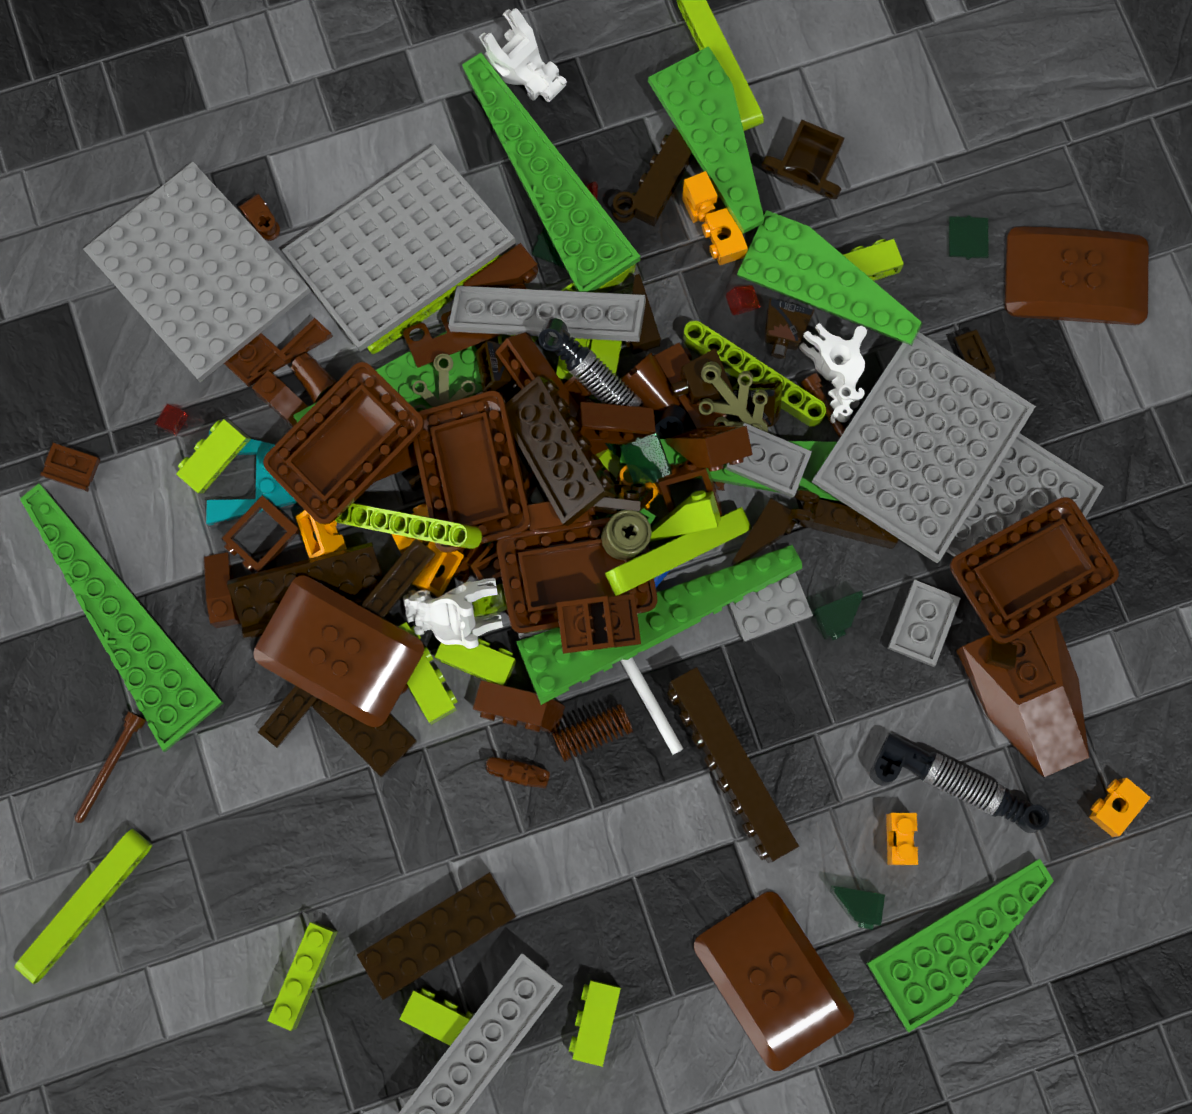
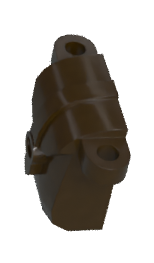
[761,120,845,199]

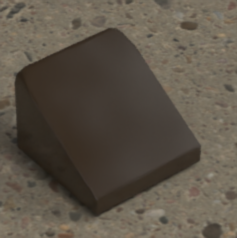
[404,466,422,490]
[986,639,1017,670]

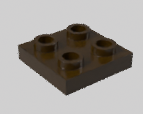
[594,481,653,514]

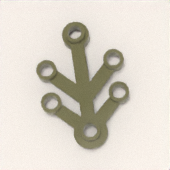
[412,354,476,410]
[699,361,768,433]

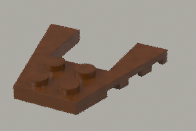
[223,318,333,387]

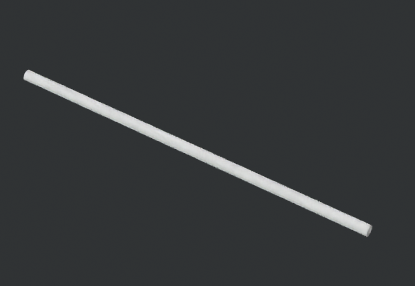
[476,392,683,755]

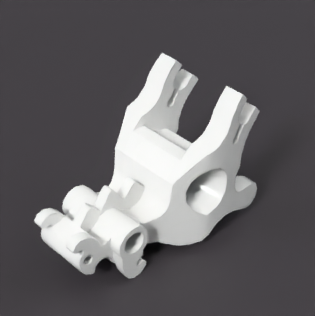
[479,8,567,102]
[799,323,867,423]
[403,578,503,649]

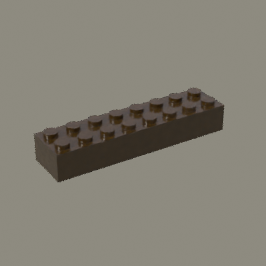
[667,667,799,863]

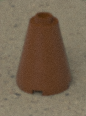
[621,353,680,415]

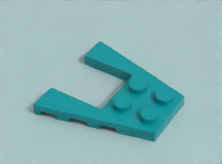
[206,430,298,526]

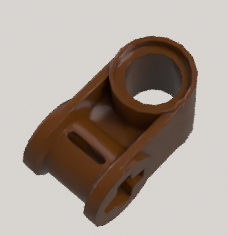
[239,194,280,241]

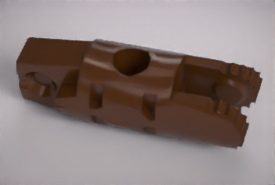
[486,757,550,788]

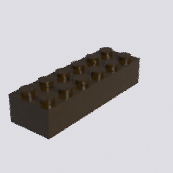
[357,872,518,1000]

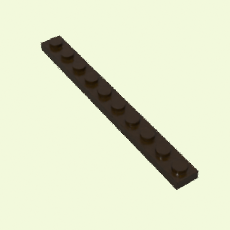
[258,539,436,748]

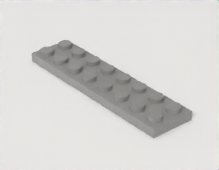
[448,286,646,342]
[398,953,563,1114]

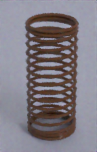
[552,703,633,762]

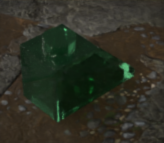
[813,590,863,641]
[830,886,885,930]

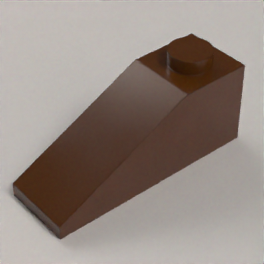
[463,243,538,288]
[252,370,308,427]
[204,552,240,628]

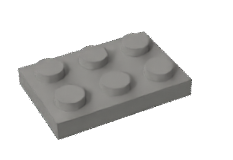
[725,423,812,498]
[728,572,813,643]
[887,580,961,667]

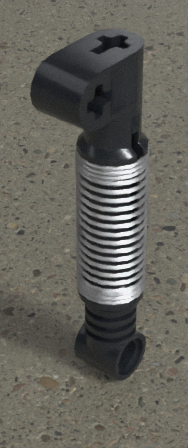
[538,318,687,439]
[870,733,1049,833]

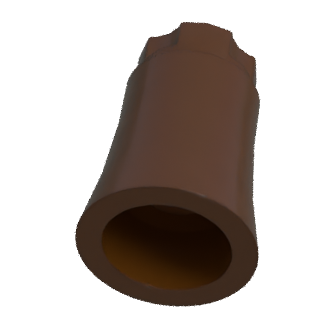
[291,353,338,403]

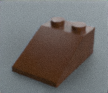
[666,426,753,472]

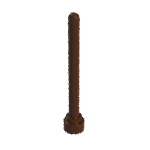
[801,373,846,438]
[75,711,146,823]

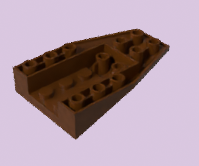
[956,616,1089,778]

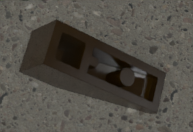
[624,274,661,354]
[732,499,796,565]

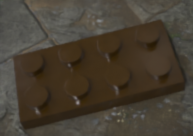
[312,699,417,777]

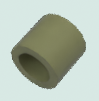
[601,510,652,560]

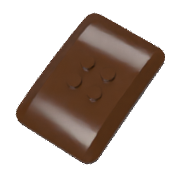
[1005,227,1149,326]
[263,362,424,525]
[413,391,531,553]
[950,497,1119,644]
[496,517,657,633]
[253,576,424,727]
[694,892,854,1071]

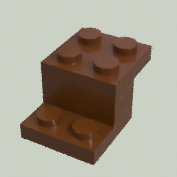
[556,594,641,654]

